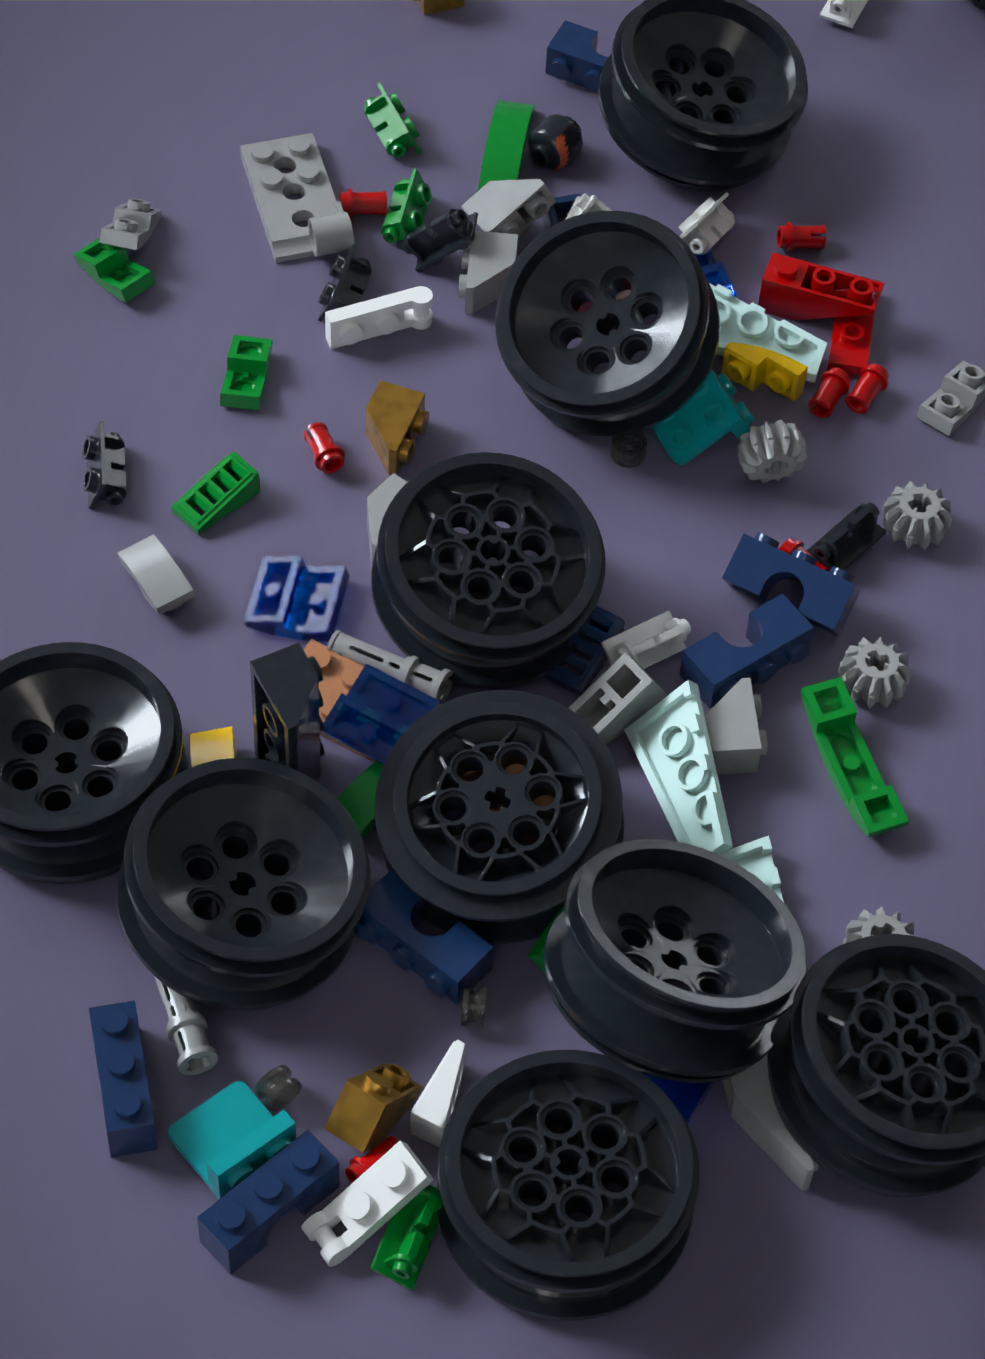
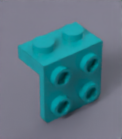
[652,369,756,466]
[168,1081,296,1200]

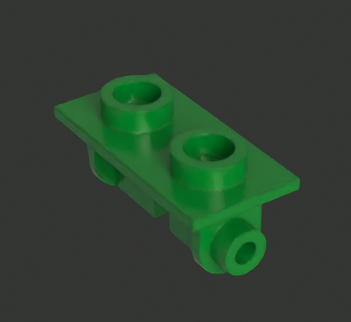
[364,83,422,158]
[381,168,432,243]
[370,1185,443,1291]

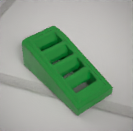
[171,451,260,535]

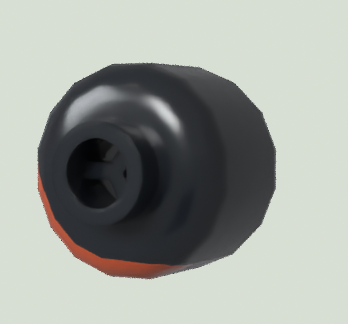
[528,114,583,170]

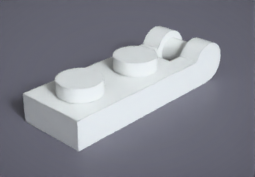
[325,286,433,349]
[301,1141,434,1267]

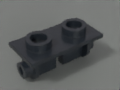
[402,209,478,272]
[318,244,372,322]
[82,421,127,509]
[806,502,887,572]

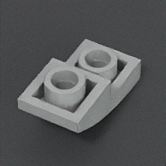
[100,198,162,250]
[916,360,985,436]
[117,534,196,615]

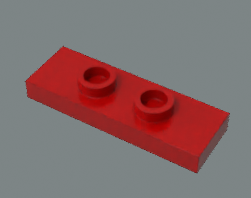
[827,312,875,376]

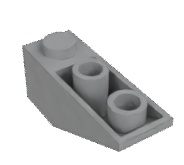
[721,1053,819,1191]

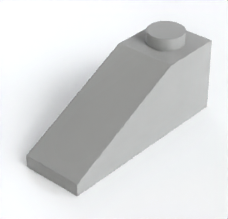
[569,652,668,745]

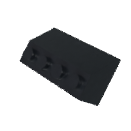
[250,643,325,782]

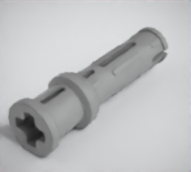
[327,630,453,704]
[155,977,219,1075]

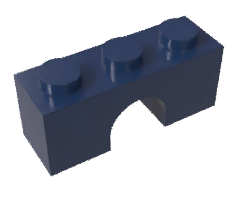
[545,20,608,92]
[722,532,861,636]
[679,594,814,709]
[356,869,494,1005]
[89,1000,158,1158]
[197,1130,340,1275]

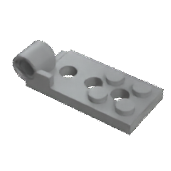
[240,133,354,263]

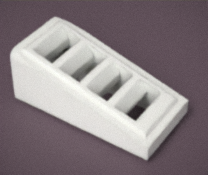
[410,1039,465,1148]

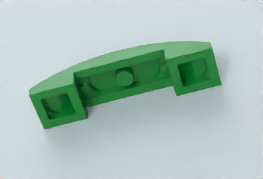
[477,100,535,192]
[801,677,909,837]

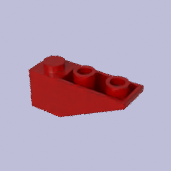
[758,252,885,321]

